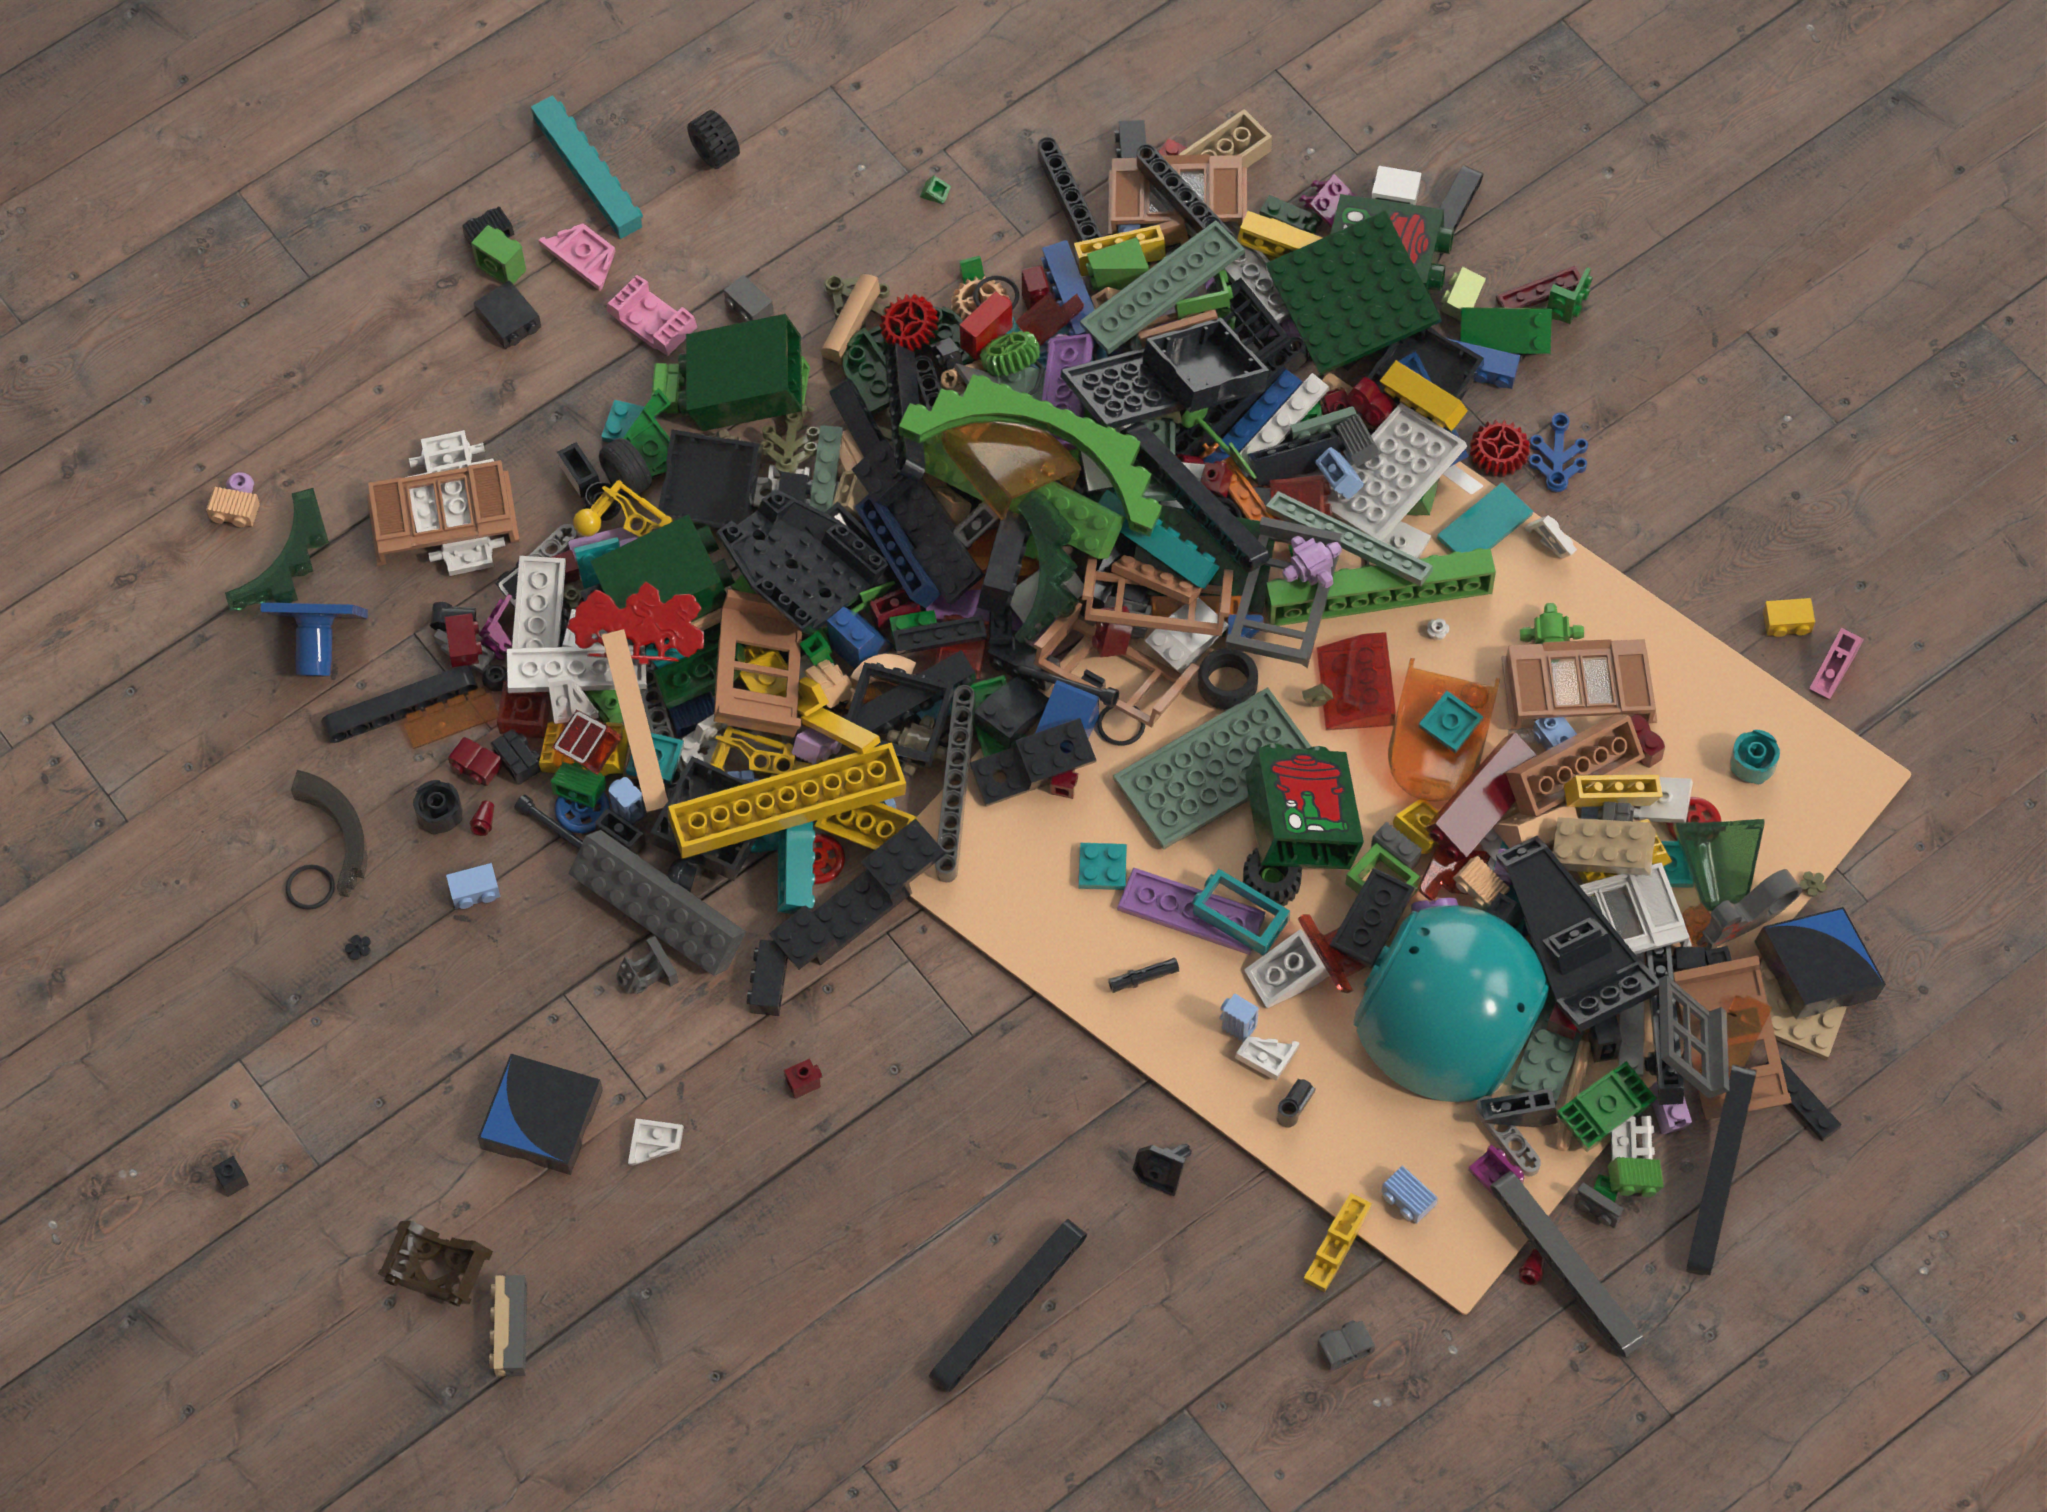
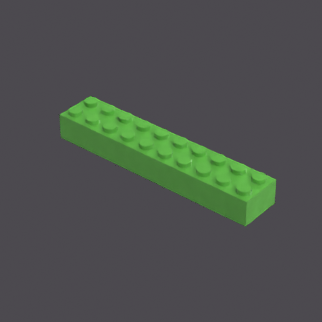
[923,429,1126,559]
[1265,548,1496,626]

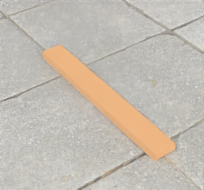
[602,629,668,813]

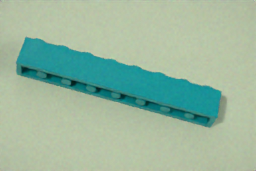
[531,95,643,239]

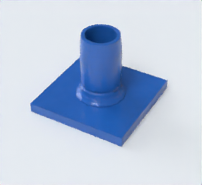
[261,603,368,676]

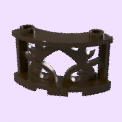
[378,1220,493,1307]

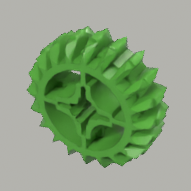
[980,331,1040,377]

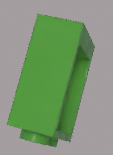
[1345,843,1420,898]

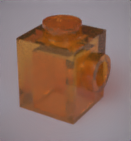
[1682,903,1711,944]

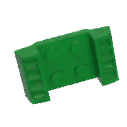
[1557,1061,1657,1152]

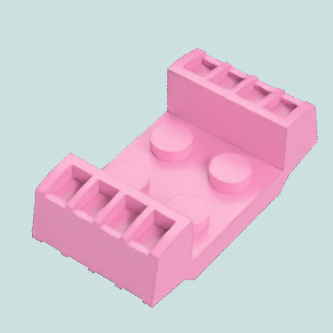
[606,275,698,356]

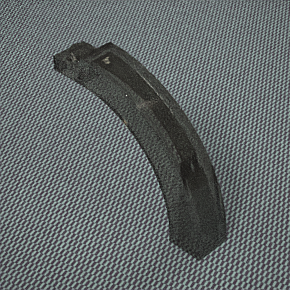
[291,770,368,897]

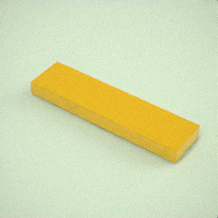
[801,708,880,755]

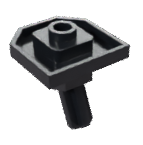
[1132,1144,1192,1196]

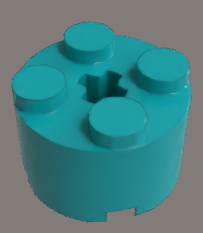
[1730,729,1780,785]

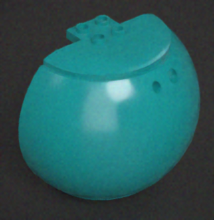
[1353,905,1549,1102]

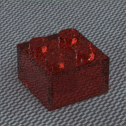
[497,681,551,739]

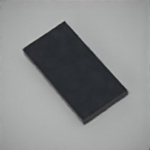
[1330,867,1415,969]

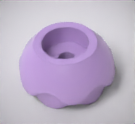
[226,472,254,493]

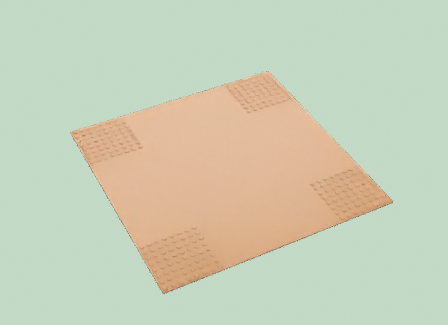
[909,373,1911,1315]

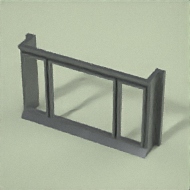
[1226,517,1342,668]

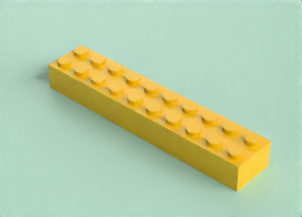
[668,743,906,859]

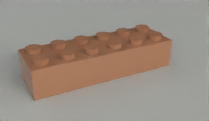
[1506,714,1645,816]

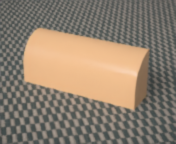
[821,274,880,365]

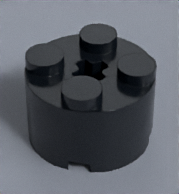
[413,780,463,835]

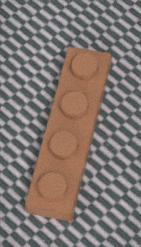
[1111,555,1201,605]

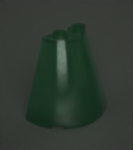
[1673,819,1765,911]

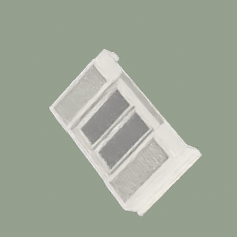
[1524,863,1692,985]

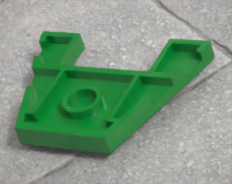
[623,388,671,478]

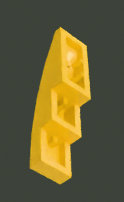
[1303,1193,1372,1292]

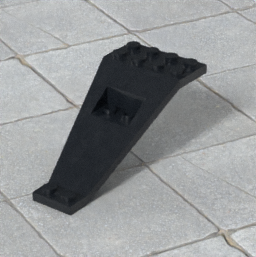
[1496,835,1659,1032]

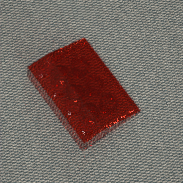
[1317,632,1396,731]

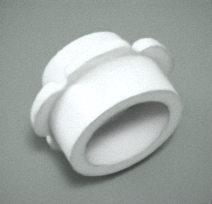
[1427,618,1449,640]

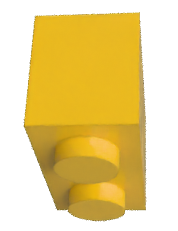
[1763,598,1815,637]

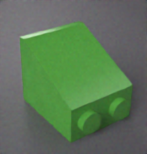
[1086,237,1149,292]

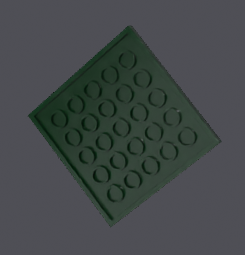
[1265,210,1442,376]

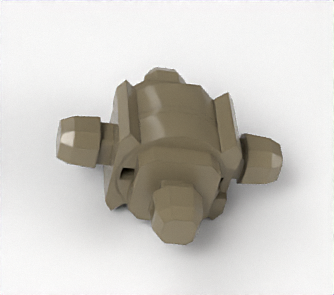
[886,715,948,776]

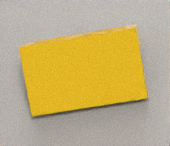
[797,677,829,716]

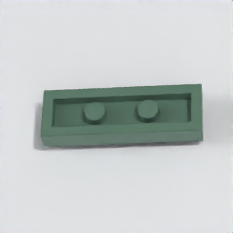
[1289,406,1356,441]

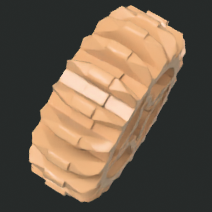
[951,276,1010,321]

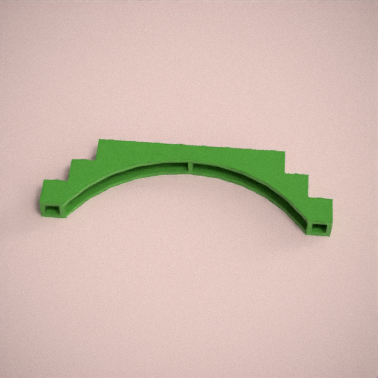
[899,374,1162,537]

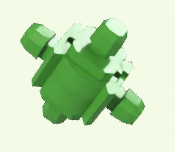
[1520,603,1584,664]

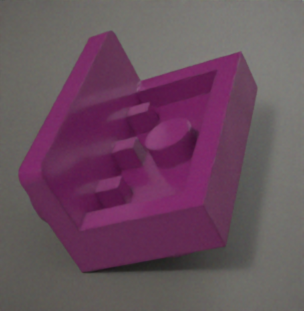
[1468,1144,1525,1198]

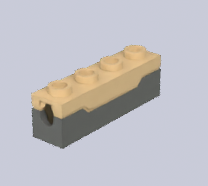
[489,1275,527,1377]

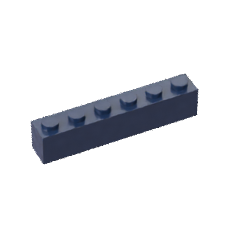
[855,494,941,608]

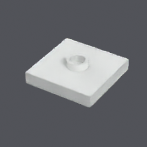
[1383,521,1431,559]
[1639,777,1693,823]

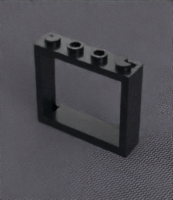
[841,662,954,769]

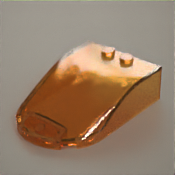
[941,422,1081,520]
[1388,657,1500,802]

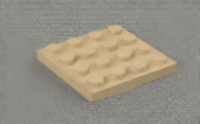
[1738,957,1847,1060]

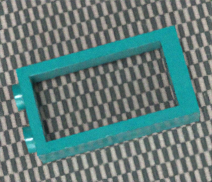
[1192,869,1290,956]

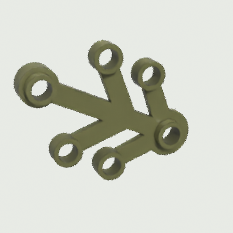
[824,275,891,330]
[760,412,820,475]

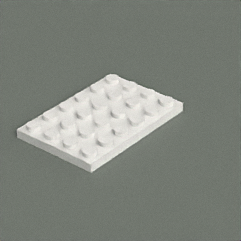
[1313,403,1467,541]

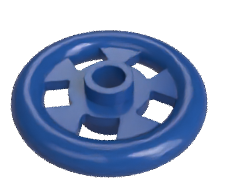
[555,792,610,833]

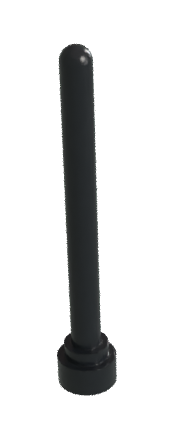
[1016,665,1120,707]
[514,794,583,850]

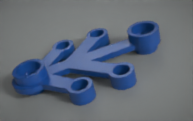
[1529,413,1588,492]

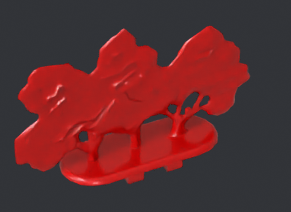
[567,582,704,665]

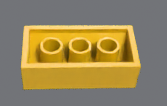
[815,802,922,850]

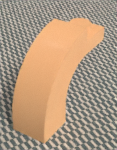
[845,654,916,710]

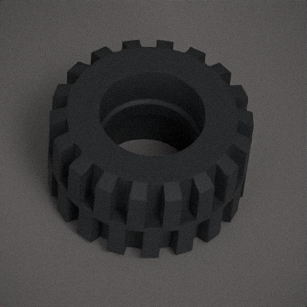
[687,110,740,169]
[1243,848,1302,906]

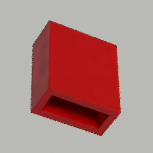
[959,291,1013,361]

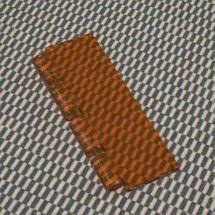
[404,687,500,749]
[1699,995,1773,1078]

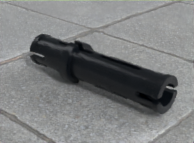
[1108,957,1180,993]

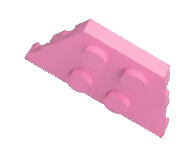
[539,224,615,291]

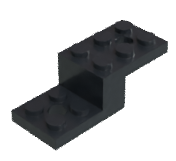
[970,718,1096,807]

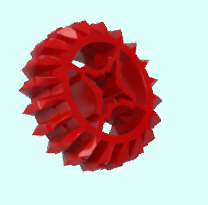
[879,294,939,351]
[1470,419,1530,477]

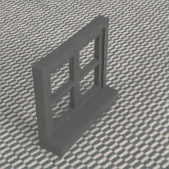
[1659,976,1729,1098]

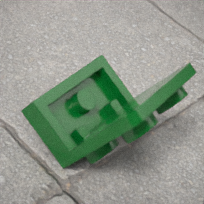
[1547,267,1593,324]

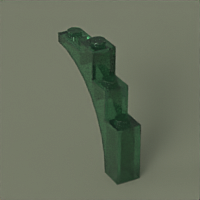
[225,488,329,611]
[1014,491,1080,643]

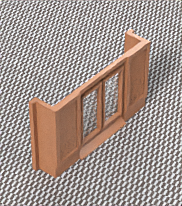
[1108,154,1247,236]
[1501,639,1657,730]

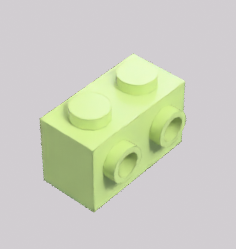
[1440,267,1486,321]

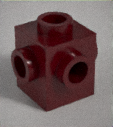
[1321,387,1351,415]

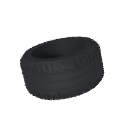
[599,438,652,499]
[1198,648,1258,710]

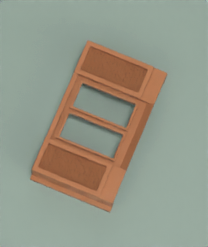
[367,460,520,566]
[714,589,802,737]
[1673,955,1792,1120]

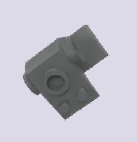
[616,936,679,994]

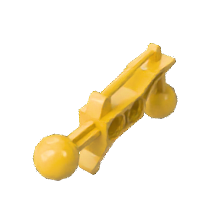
[573,480,711,559]
[709,726,832,777]

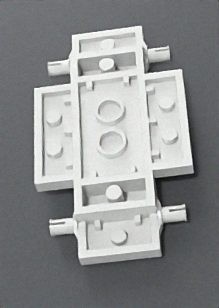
[408,430,505,576]

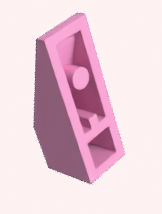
[1809,628,1864,699]

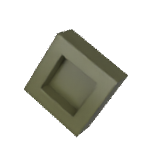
[1302,683,1334,707]

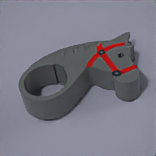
[1696,869,1802,950]

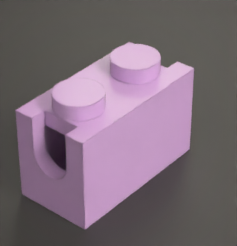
[1649,1082,1692,1135]

